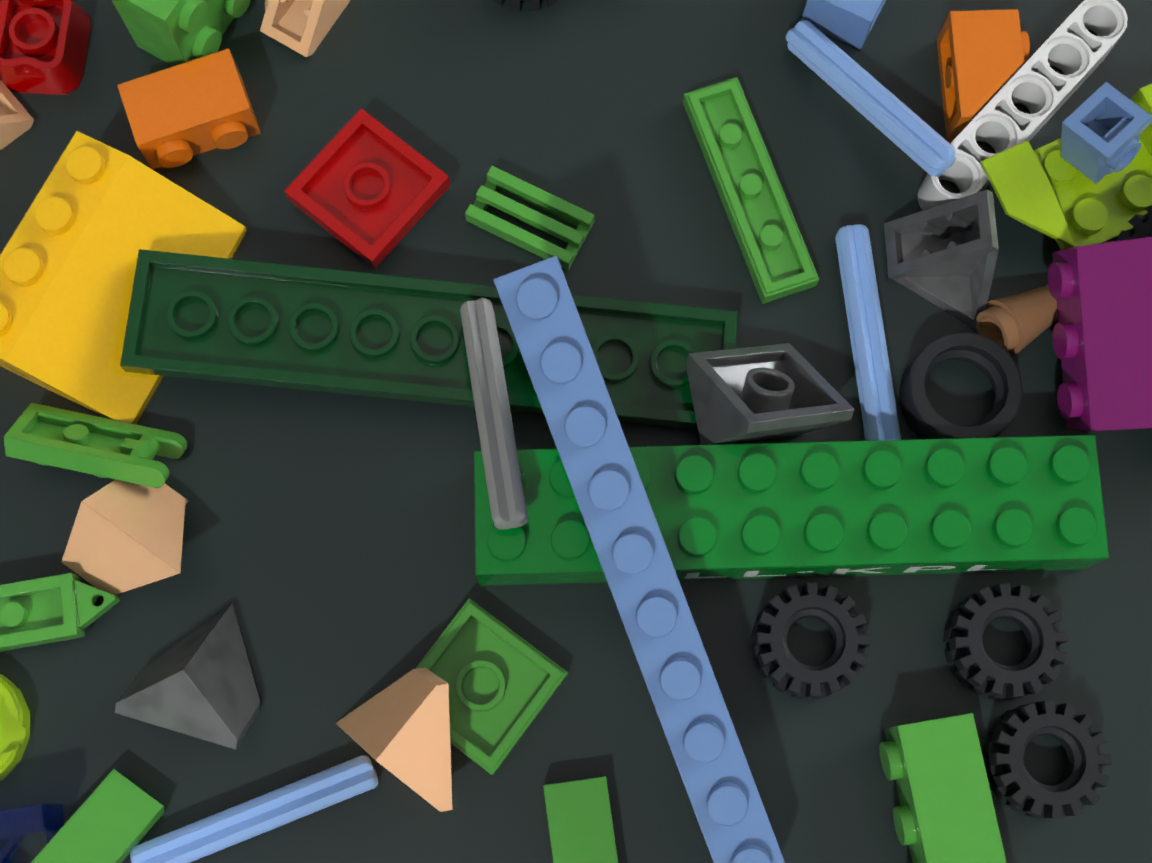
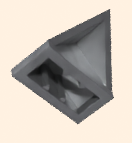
[884,190,999,330]
[115,602,261,750]

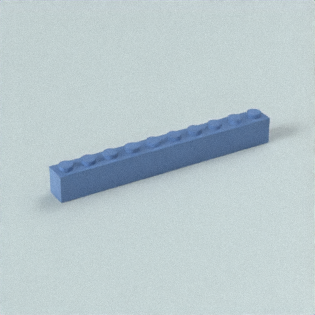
[493,255,785,863]

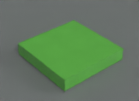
[415,598,568,775]

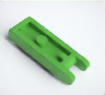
[3,403,188,488]

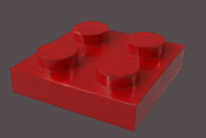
[284,108,451,269]

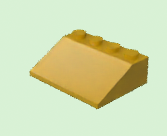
[0,131,248,424]

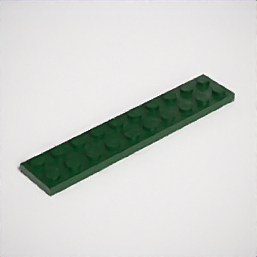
[120,249,738,429]

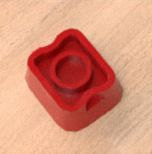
[0,0,91,95]

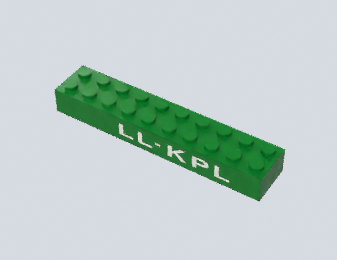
[474,435,1109,586]

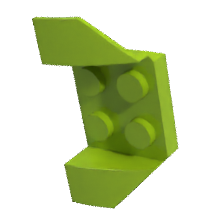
[980,83,1152,250]

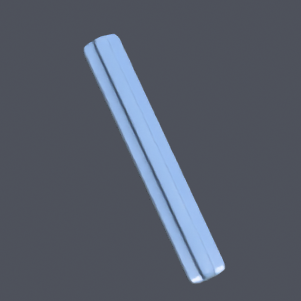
[785,20,956,177]
[835,224,901,441]
[130,755,378,863]

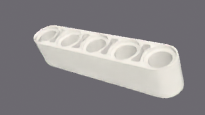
[917,0,1128,210]

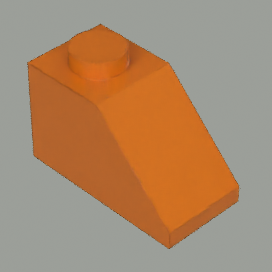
[936,9,1030,142]

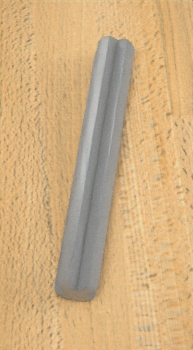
[460,298,528,530]

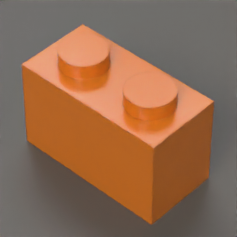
[117,48,261,170]

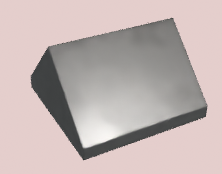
[686,343,855,445]

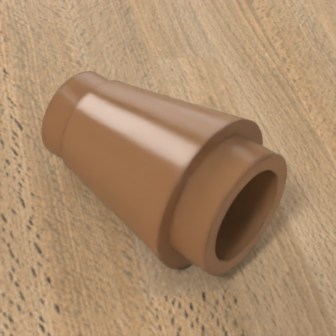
[976,284,1058,354]

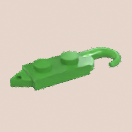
[0,573,120,652]

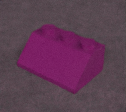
[1048,237,1152,431]

